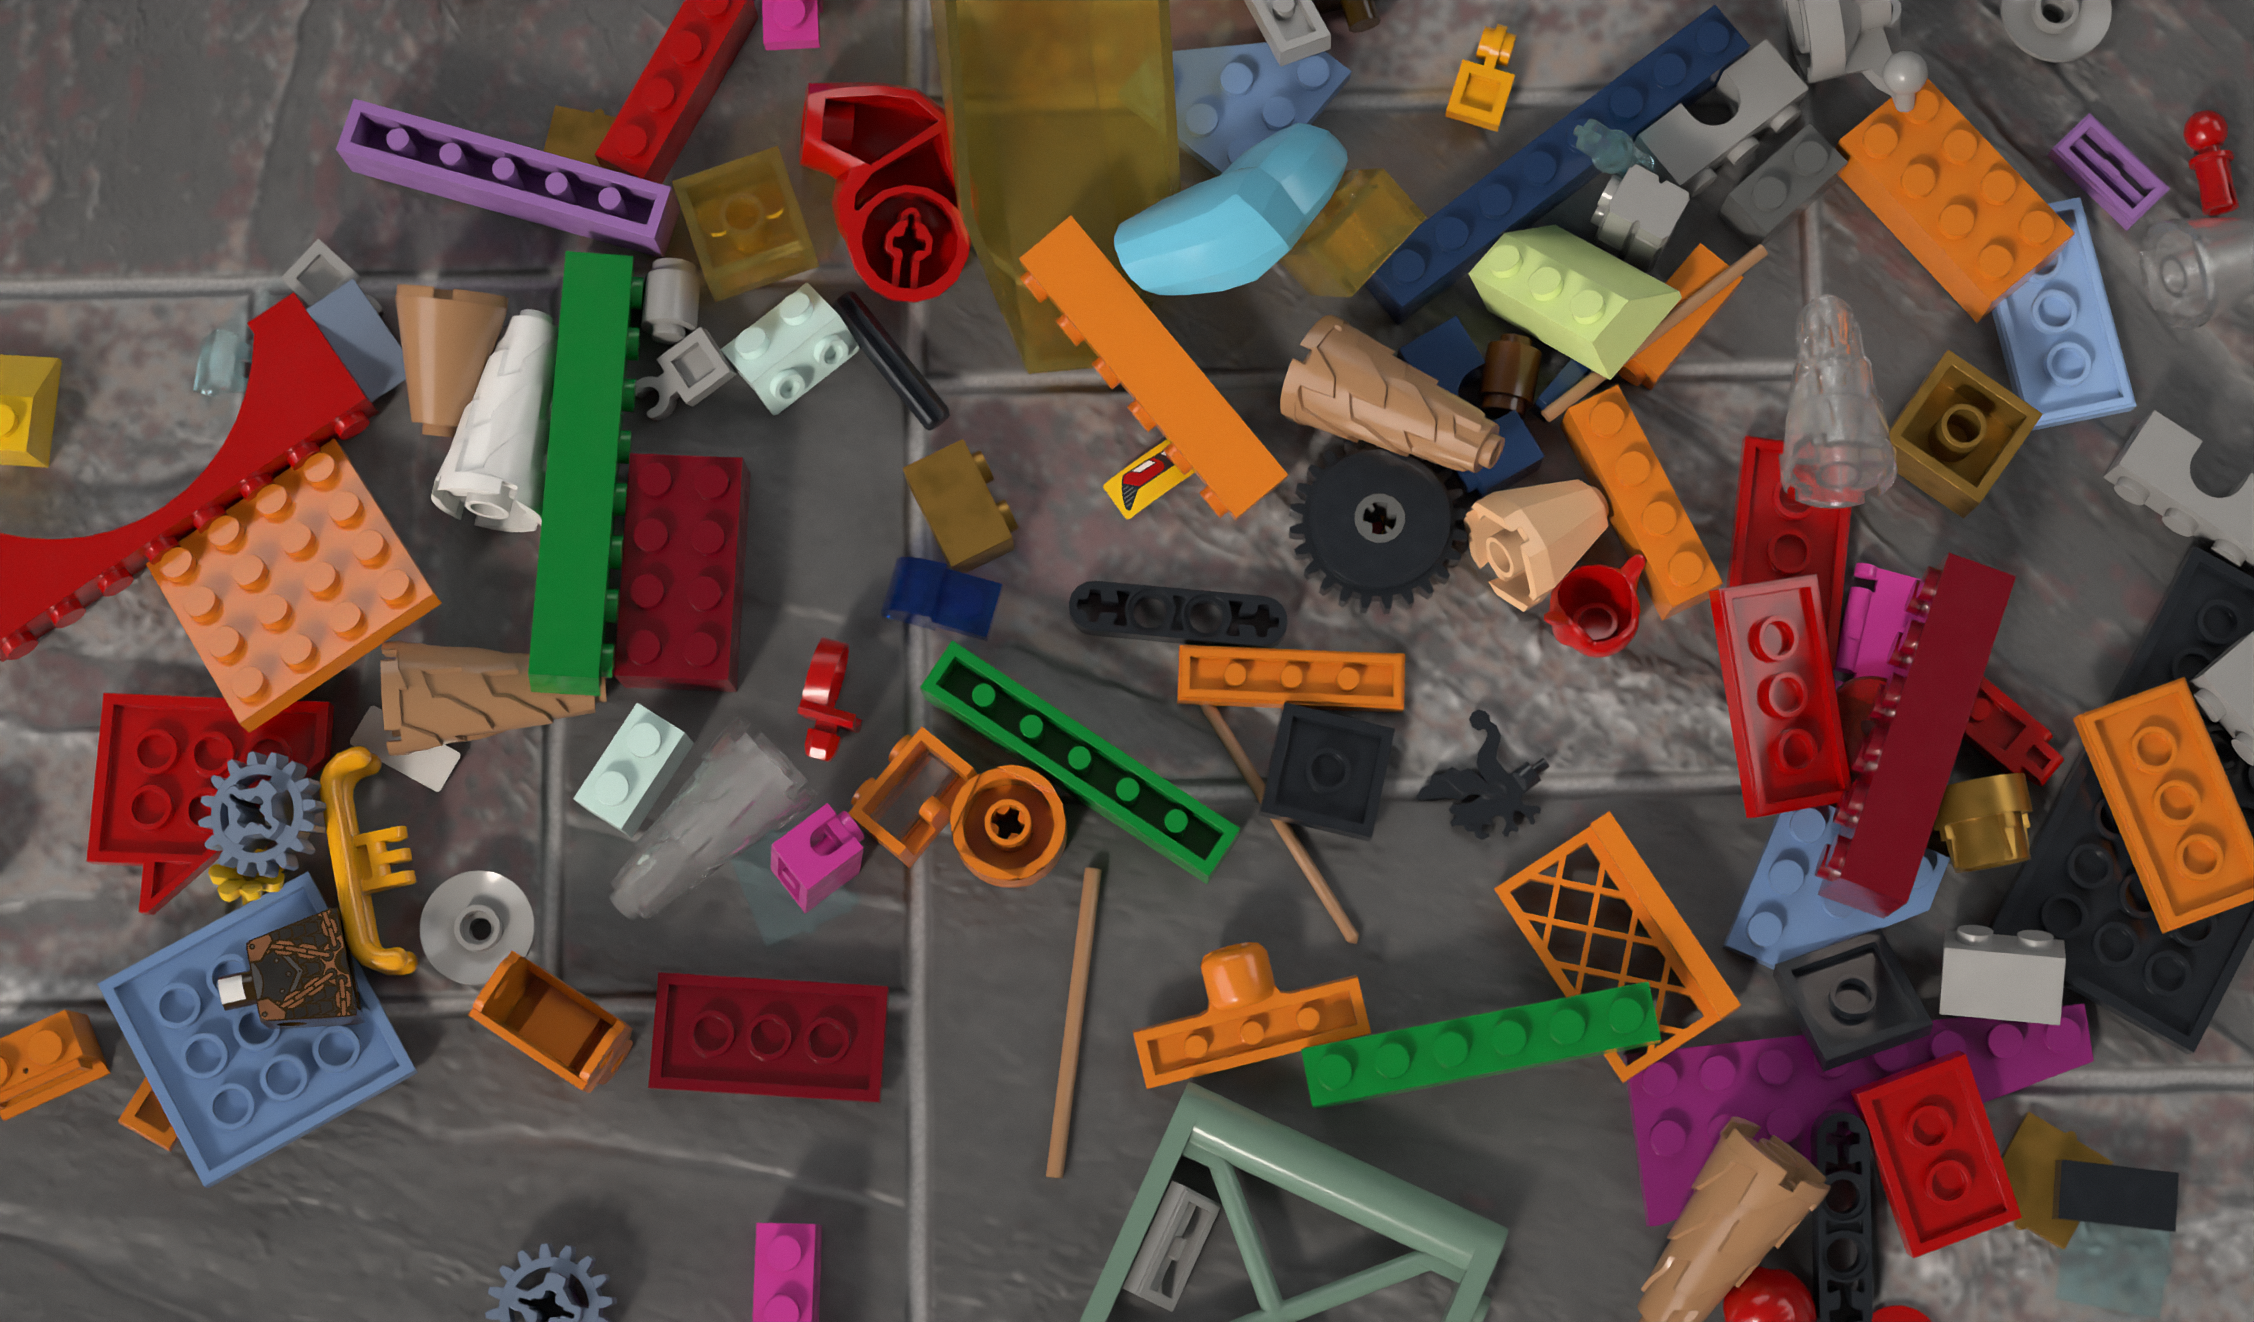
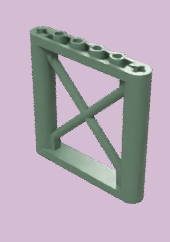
[1080,1081,1509,1322]

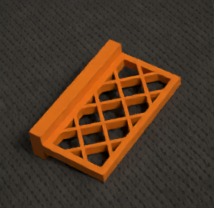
[1494,811,1741,1083]

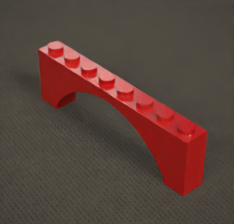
[0,292,379,662]

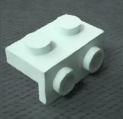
[720,283,859,415]

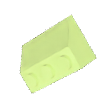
[1468,225,1682,380]

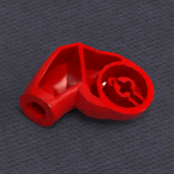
[799,82,974,303]

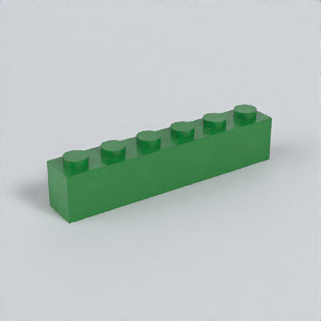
[920,640,1240,885]
[1301,981,1661,1109]

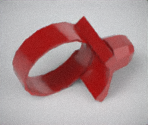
[797,637,863,762]

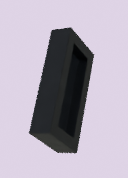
[2052,1159,2179,1232]

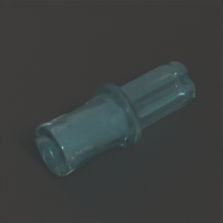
[1573,119,1654,179]

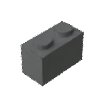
[1718,123,1848,250]

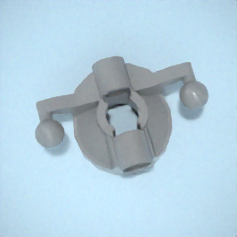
[1781,0,1928,112]

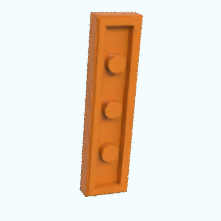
[1177,645,1405,713]

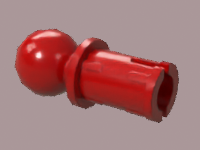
[2183,109,2240,216]

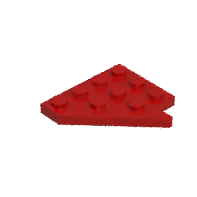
[86,693,334,915]

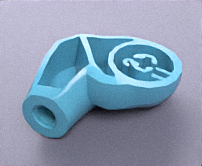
[1114,123,1348,296]

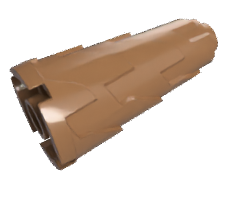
[1280,314,1505,473]
[380,640,607,756]
[1637,1117,1831,1322]

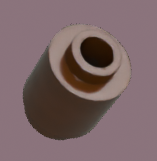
[1478,334,1542,419]

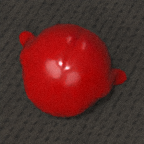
[1544,554,1646,658]
[1723,1266,1817,1322]

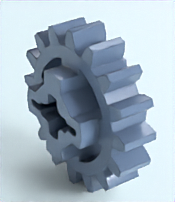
[199,752,327,878]
[485,1243,617,1322]

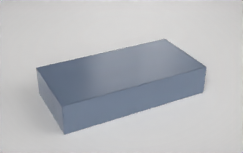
[306,278,406,402]

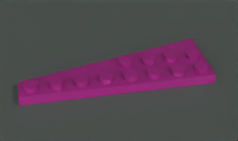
[1623,1004,2094,1227]

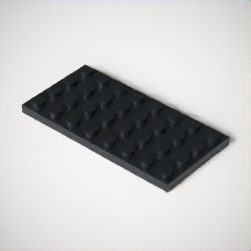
[1988,546,2254,1054]

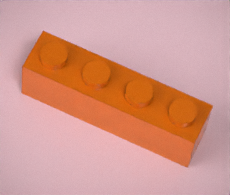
[1560,384,1723,621]

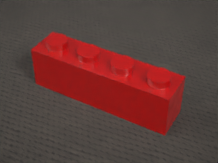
[594,0,759,184]

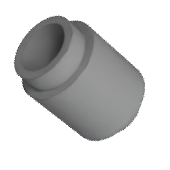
[641,258,701,345]

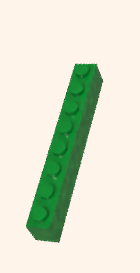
[528,251,644,696]

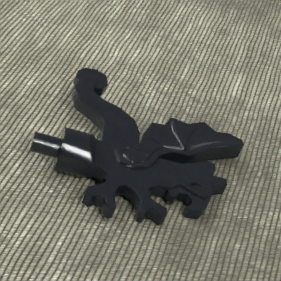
[1416,710,1550,840]

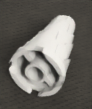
[431,309,558,532]

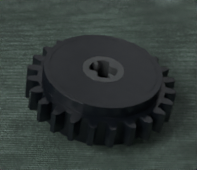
[1289,440,1468,614]

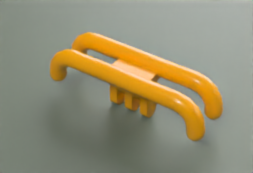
[319,746,418,975]

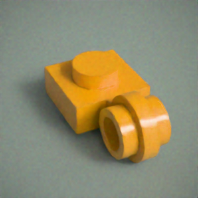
[1445,24,1517,132]

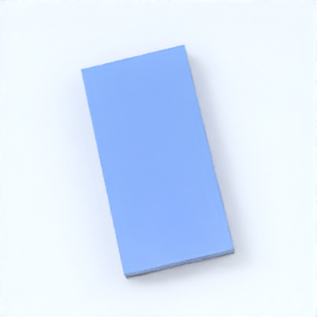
[1992,197,2137,431]

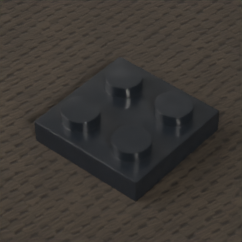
[1258,702,1395,842]
[1773,929,1933,1072]

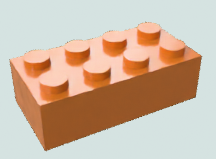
[1835,78,2075,323]

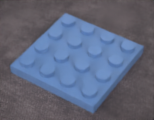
[98,871,418,1188]

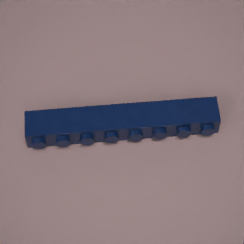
[1364,5,1750,325]

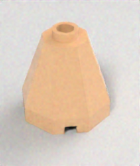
[1463,479,1609,612]

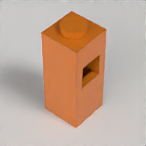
[1617,243,1744,391]

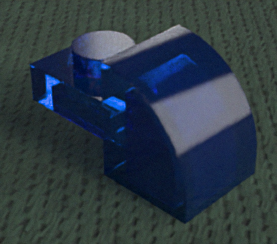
[880,557,1003,642]

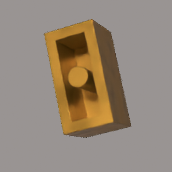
[903,439,1019,578]

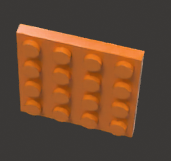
[146,438,442,733]

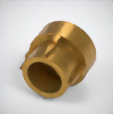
[1933,773,2033,873]

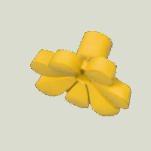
[208,846,284,906]

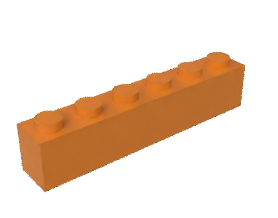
[1019,215,1288,521]

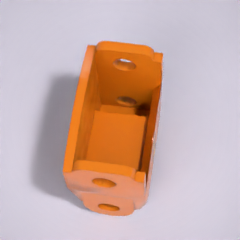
[468,951,633,1093]

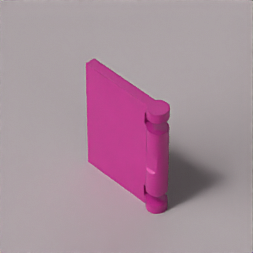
[1834,563,1921,705]

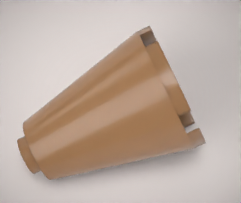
[395,284,508,438]

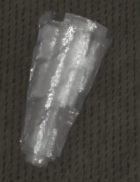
[1779,294,1898,508]
[609,716,818,920]

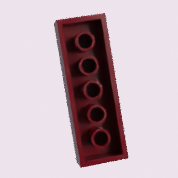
[1815,552,2016,919]

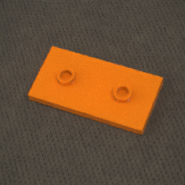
[2073,677,2254,934]

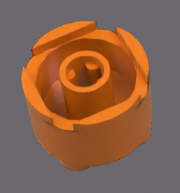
[950,765,1068,888]

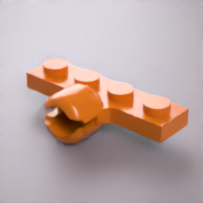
[1132,942,1371,1089]

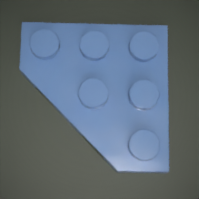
[1121,42,1351,176]
[1722,805,1950,970]

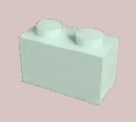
[573,703,694,838]

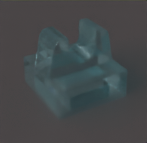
[193,329,253,397]

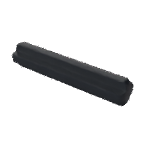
[831,291,950,431]

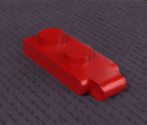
[1962,676,2064,787]

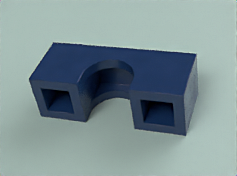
[1397,316,1545,499]

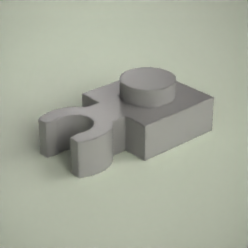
[280,238,384,317]
[636,327,737,421]

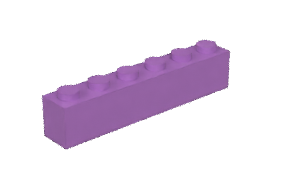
[336,99,681,258]

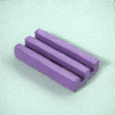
[2047,113,2170,231]

